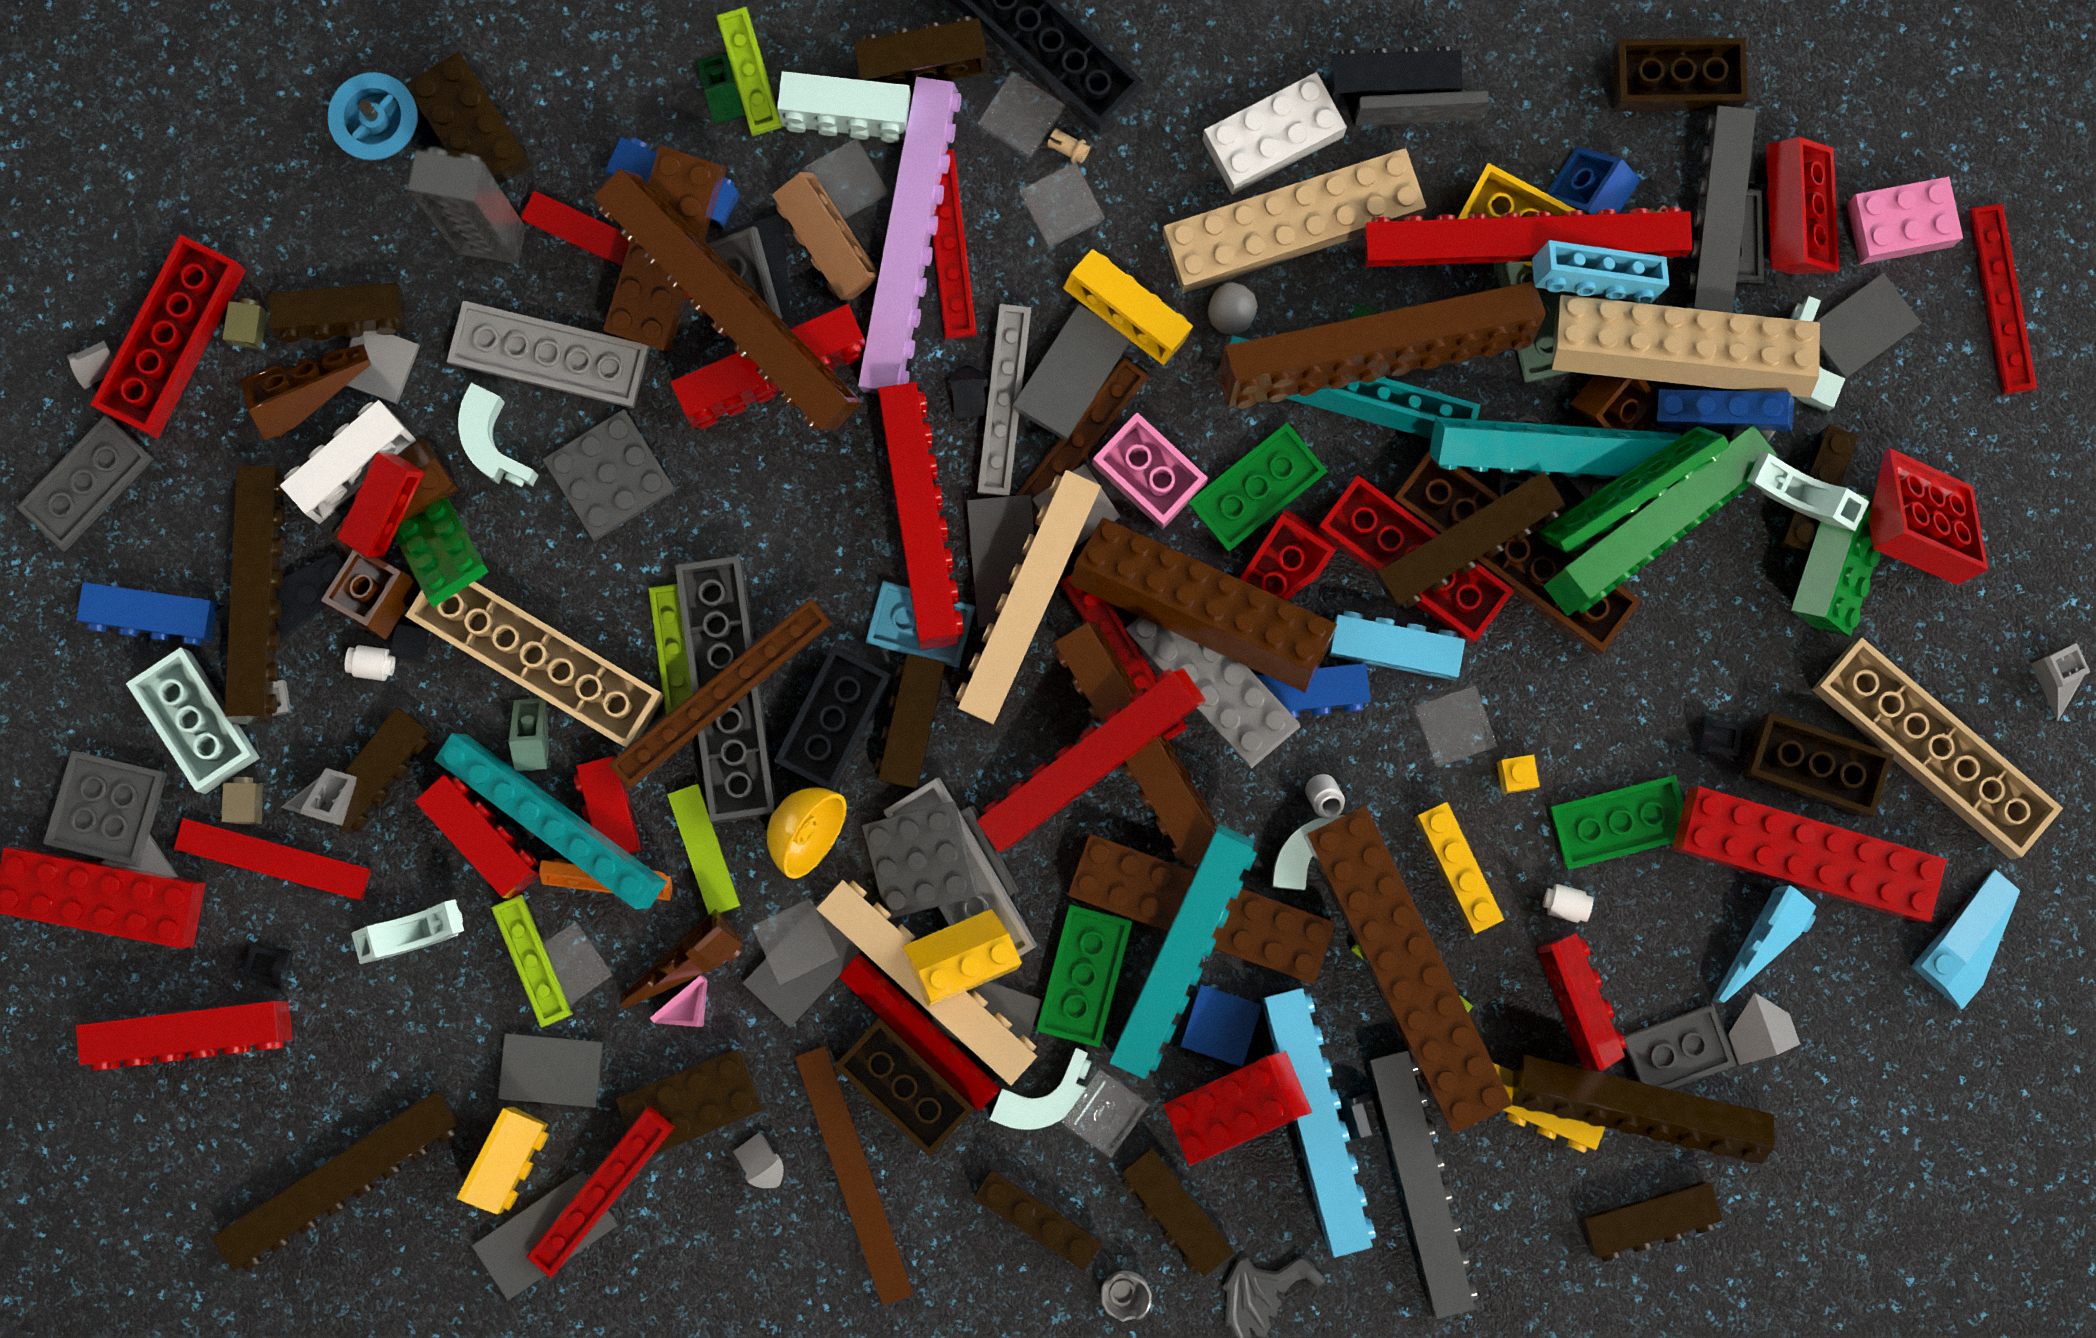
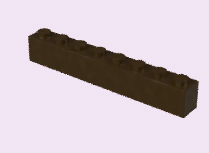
[225,466,286,724]
[1512,1055,1775,1164]
[212,1091,462,1272]

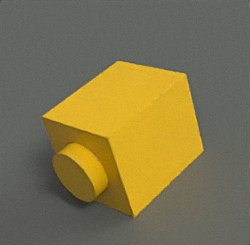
[1497,755,1540,794]

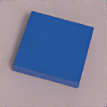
[1180,984,1262,1067]

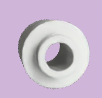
[345,645,395,681]
[1305,774,1345,818]
[1543,884,1593,923]

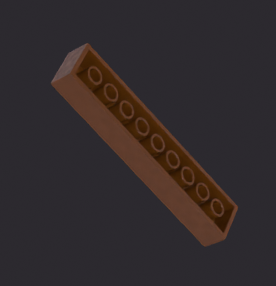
[593,168,862,431]
[1217,281,1546,409]
[1303,805,1513,1134]

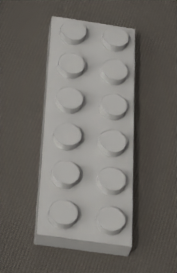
[447,301,650,408]
[1125,617,1301,769]
[883,777,1038,957]

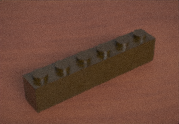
[1375,471,1565,609]

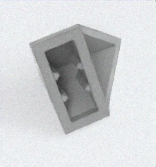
[2030,643,2090,721]
[280,768,357,826]
[1727,993,1800,1065]

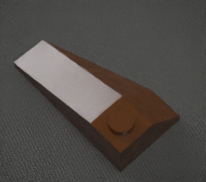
[240,344,371,440]
[333,437,459,557]
[620,909,743,1009]

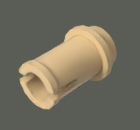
[1047,128,1090,163]

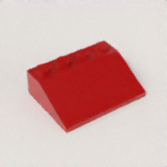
[1869,448,1988,585]
[1536,933,1626,1071]

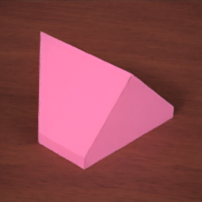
[650,975,707,1027]

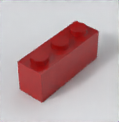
[337,452,424,557]
[574,756,642,855]

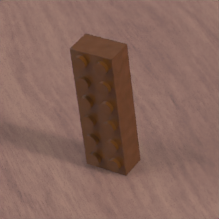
[603,146,727,351]

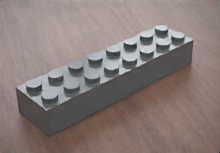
[408,148,526,265]
[675,556,777,824]

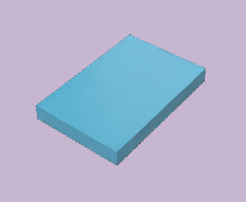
[866,581,976,669]

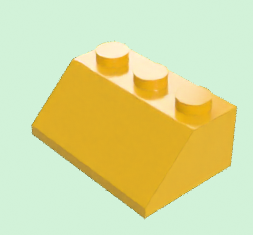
[901,909,1022,1007]
[457,1106,549,1214]

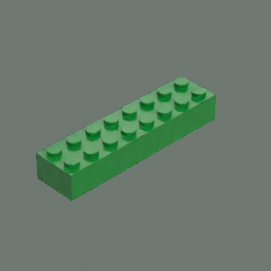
[1544,425,1778,617]

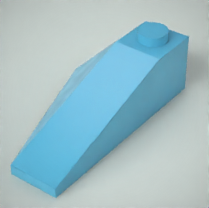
[1911,869,2020,1010]
[1712,885,1816,1003]

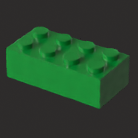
[1791,494,1880,637]

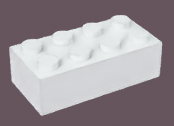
[1202,72,1347,194]
[280,400,416,524]

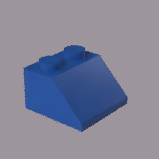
[1546,146,1640,215]

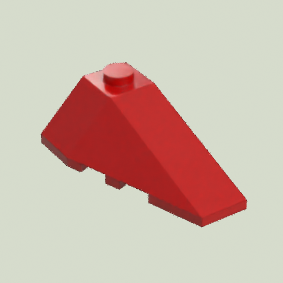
[1240,509,1337,601]

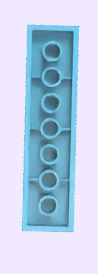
[1260,988,1376,1258]

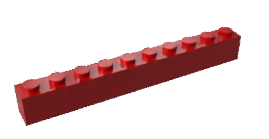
[1364,207,1692,267]

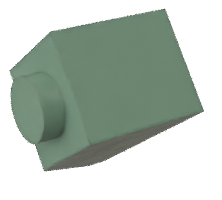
[509,698,549,771]

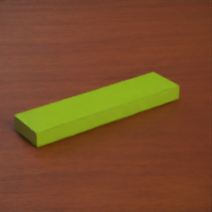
[716,7,782,136]
[649,584,693,715]
[667,784,741,914]
[491,895,573,1028]

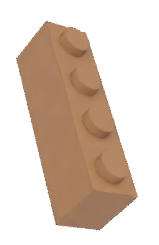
[772,172,879,300]

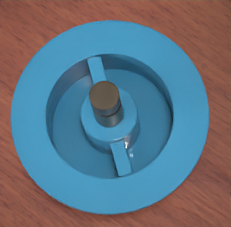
[328,72,417,160]

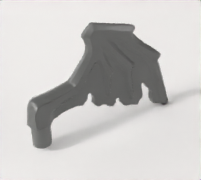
[1222,1256,1326,1338]

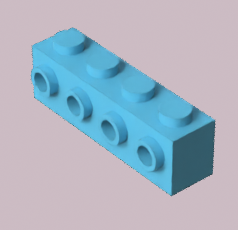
[1532,240,1669,304]
[1328,611,1466,681]

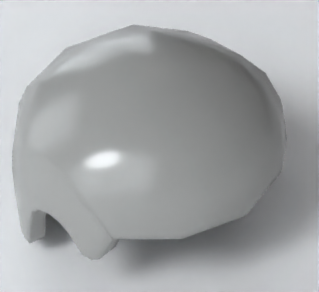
[1207,282,1258,335]
[1101,1270,1152,1322]

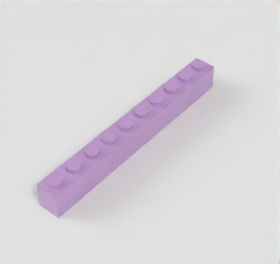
[858,77,961,395]

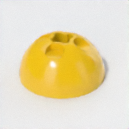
[767,788,847,879]

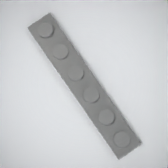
[978,304,1031,497]

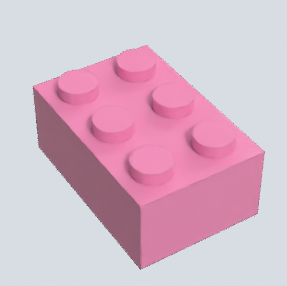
[1847,177,1963,264]
[1092,413,1208,530]

